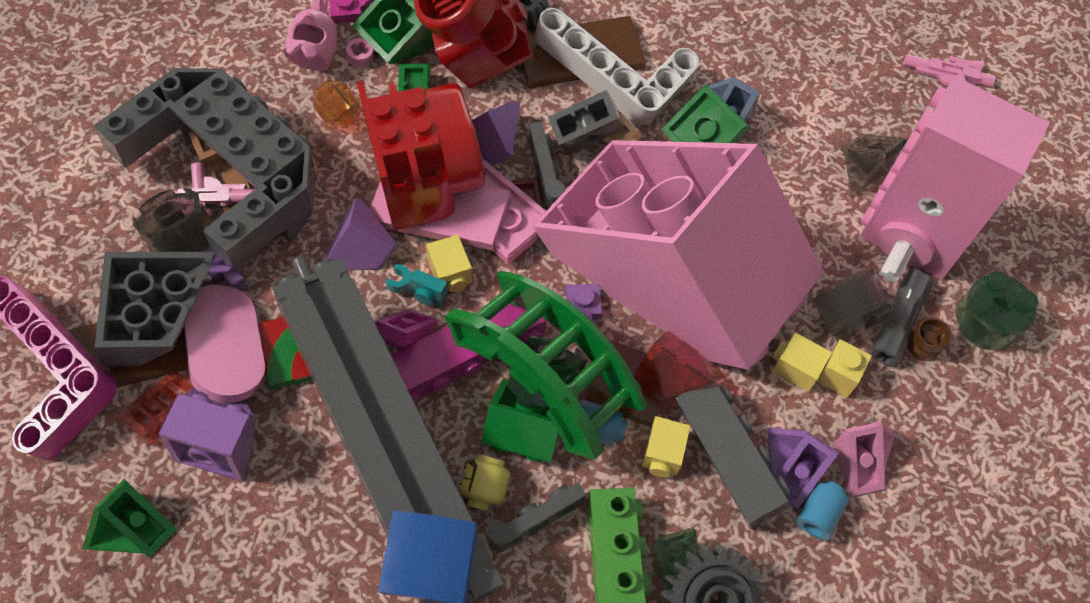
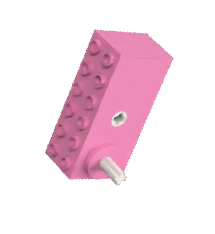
[860,76,1050,283]

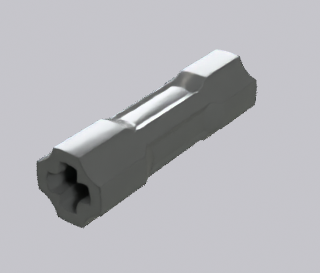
[869,270,934,367]

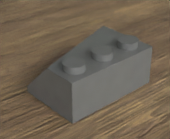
[95,252,216,367]

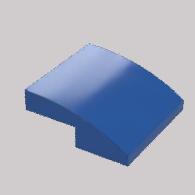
[378,510,478,603]

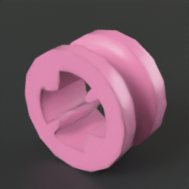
[346,37,374,68]

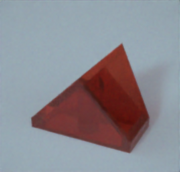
[634,331,714,403]

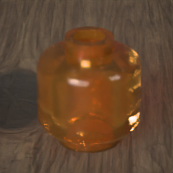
[312,80,360,128]

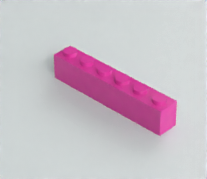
[390,304,547,405]

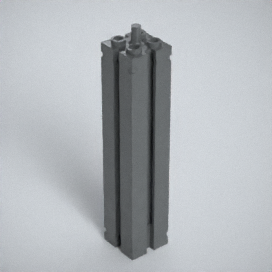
[272,256,504,603]

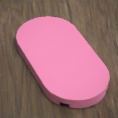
[183,285,265,403]

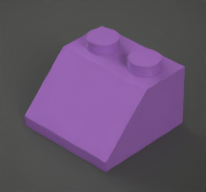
[159,394,255,482]

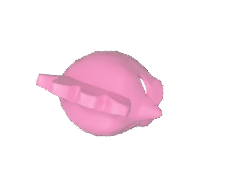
[283,0,337,71]

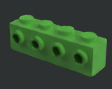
[587,487,651,603]

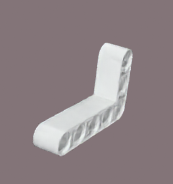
[534,8,699,125]

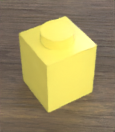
[426,234,472,292]
[772,332,832,392]
[816,339,872,398]
[642,416,691,478]

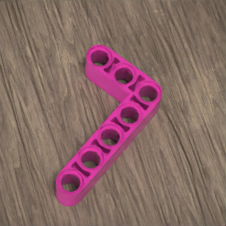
[0,276,117,460]

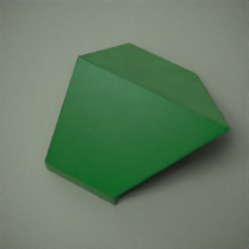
[82,479,177,558]

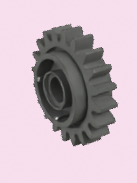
[661,544,767,603]

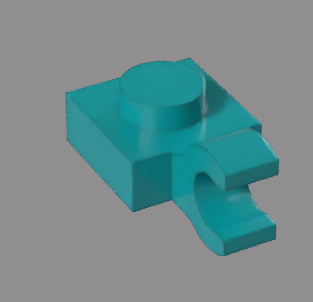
[386,264,448,307]

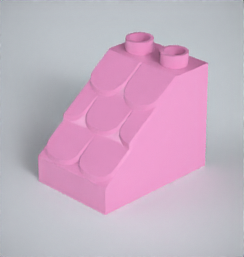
[532,140,824,370]

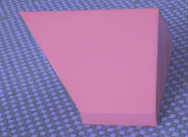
[832,422,896,496]

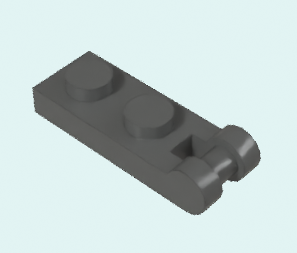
[528,122,565,210]
[489,483,586,552]

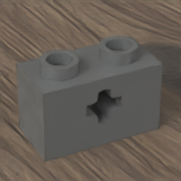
[548,90,625,154]

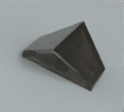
[840,134,908,198]

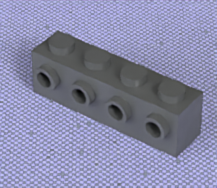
[676,377,791,529]

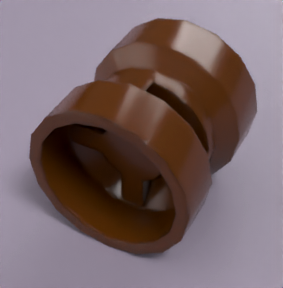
[907,317,951,361]

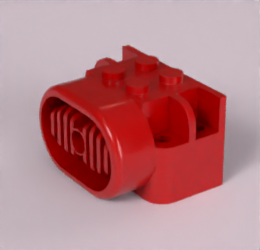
[413,0,533,88]
[356,81,485,231]

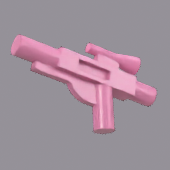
[903,54,996,87]
[162,162,255,219]

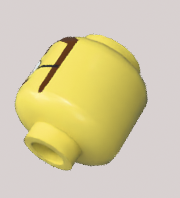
[458,454,511,511]

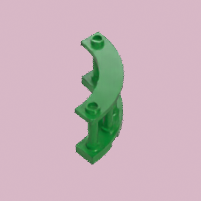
[444,271,647,460]

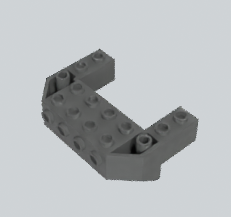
[93,68,316,271]

